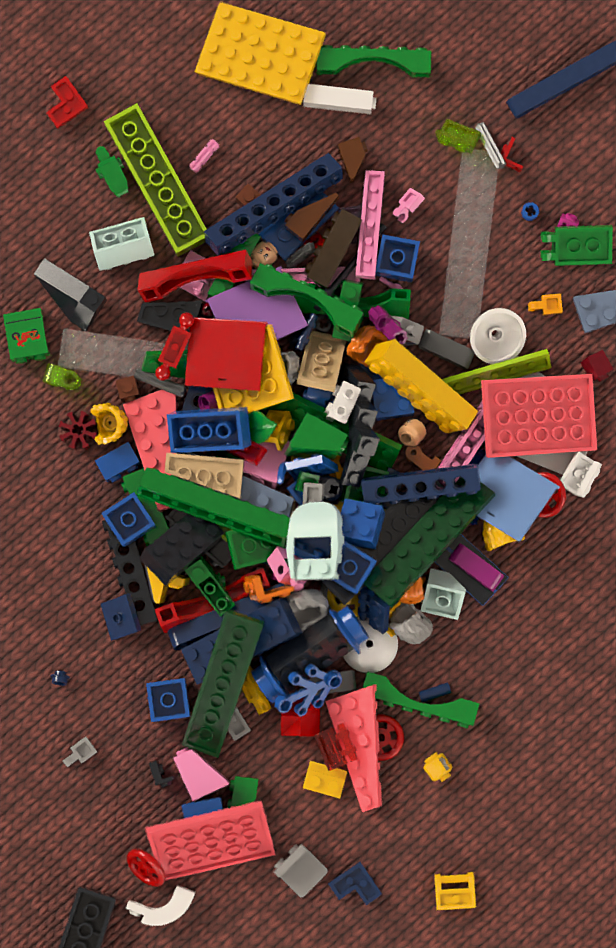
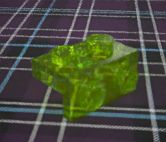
[435,119,481,154]

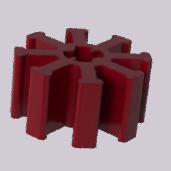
[59,411,97,451]

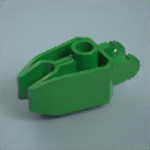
[95,146,128,197]

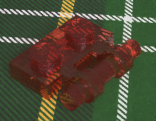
[314,723,358,771]

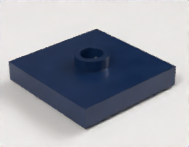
[101,593,142,641]

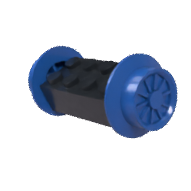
[251,606,369,703]

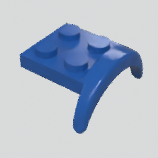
[277,454,339,484]

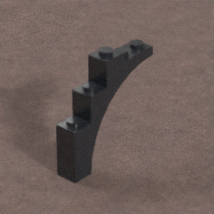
[338,363,380,487]

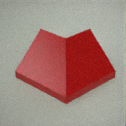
[281,697,320,736]

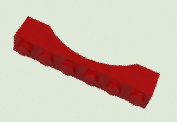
[137,250,253,303]
[155,568,270,634]

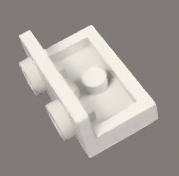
[324,381,361,424]
[561,452,602,498]

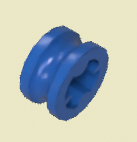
[521,202,539,221]

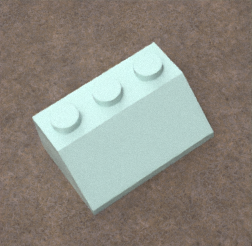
[89,217,155,271]

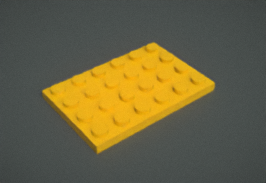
[195,2,326,105]

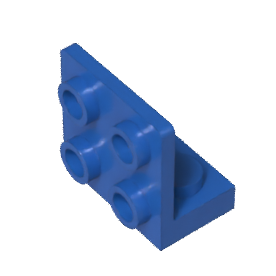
[294,537,331,559]

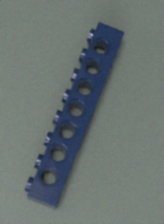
[204,153,343,256]

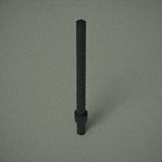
[314,224,387,311]

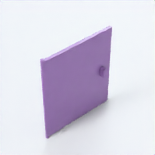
[205,266,308,340]

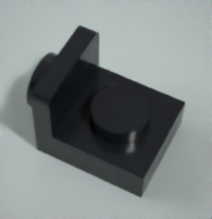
[149,761,175,788]

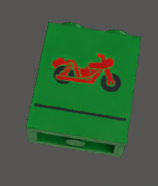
[3,308,50,364]

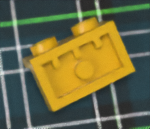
[265,410,295,451]

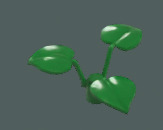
[216,411,277,460]

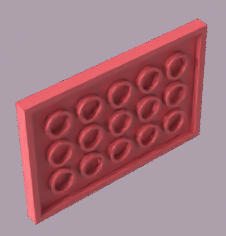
[481,374,597,458]
[146,801,276,881]

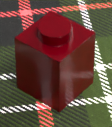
[580,350,614,382]

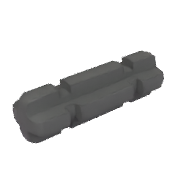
[285,243,316,268]

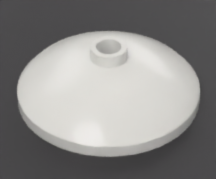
[470,308,526,364]
[343,617,398,673]

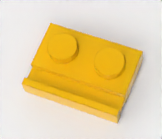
[303,761,347,798]

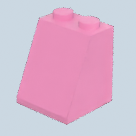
[243,441,291,490]
[174,747,230,801]

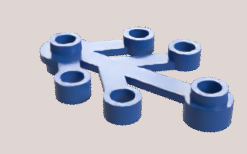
[274,664,342,716]

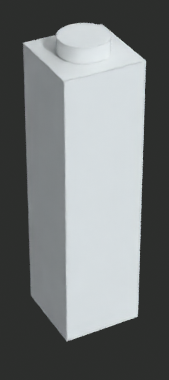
[304,84,377,114]

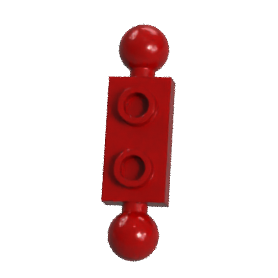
[155,313,194,381]

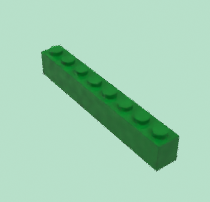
[137,467,290,547]

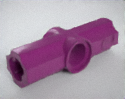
[368,305,408,344]

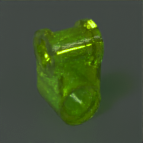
[42,363,81,390]

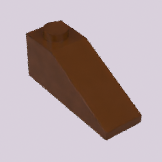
[285,193,339,242]

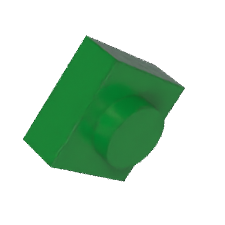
[295,471,320,492]

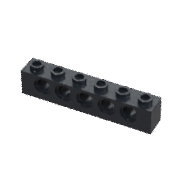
[102,520,158,626]

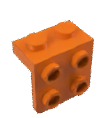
[243,575,295,603]

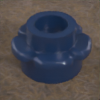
[51,671,70,686]

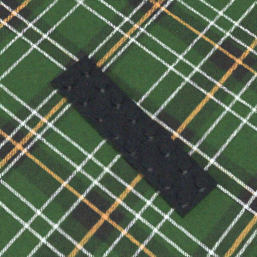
[320,480,444,605]

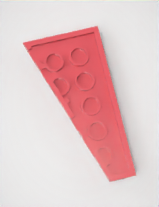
[123,389,178,512]
[325,684,382,812]

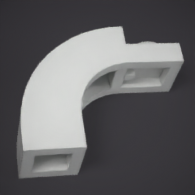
[126,885,196,926]

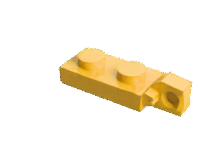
[242,666,271,715]

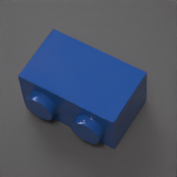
[95,442,141,483]

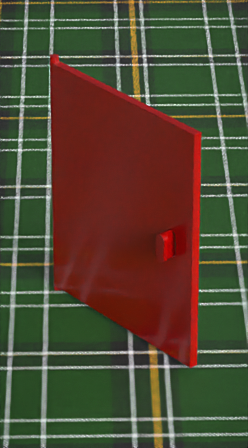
[185,317,268,391]

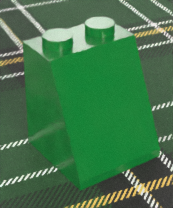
[285,413,348,460]

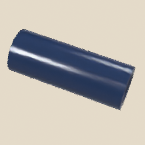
[419,682,451,703]

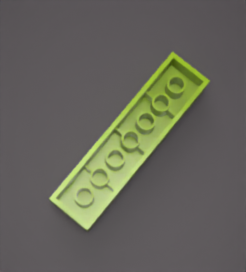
[104,104,207,257]

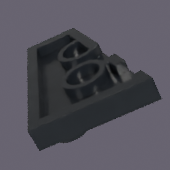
[137,300,203,332]

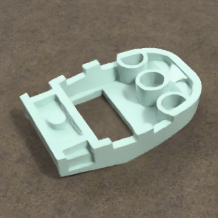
[286,502,344,580]

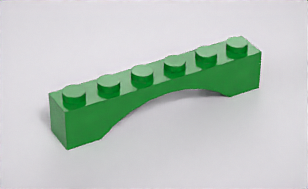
[317,45,431,78]
[250,263,364,338]
[295,283,411,319]
[362,672,480,728]

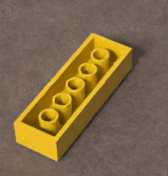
[365,339,478,433]

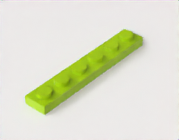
[442,349,552,395]

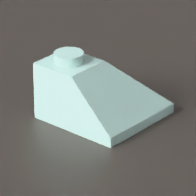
[421,569,466,620]

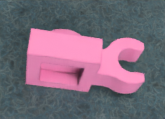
[392,188,425,223]

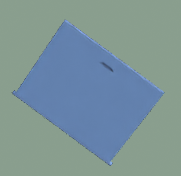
[477,455,560,542]

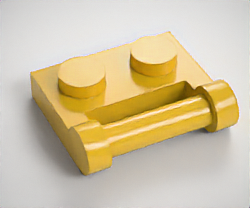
[434,872,476,910]

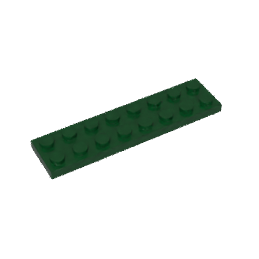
[363,477,495,608]
[182,609,264,758]

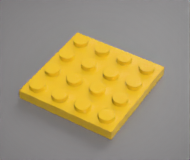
[213,324,294,414]

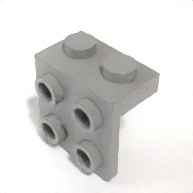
[274,843,328,897]

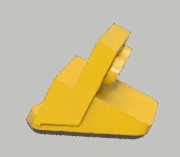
[144,564,190,604]

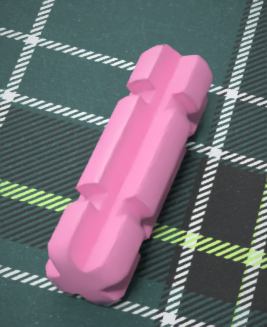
[189,139,219,173]

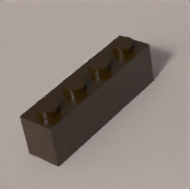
[304,209,362,289]

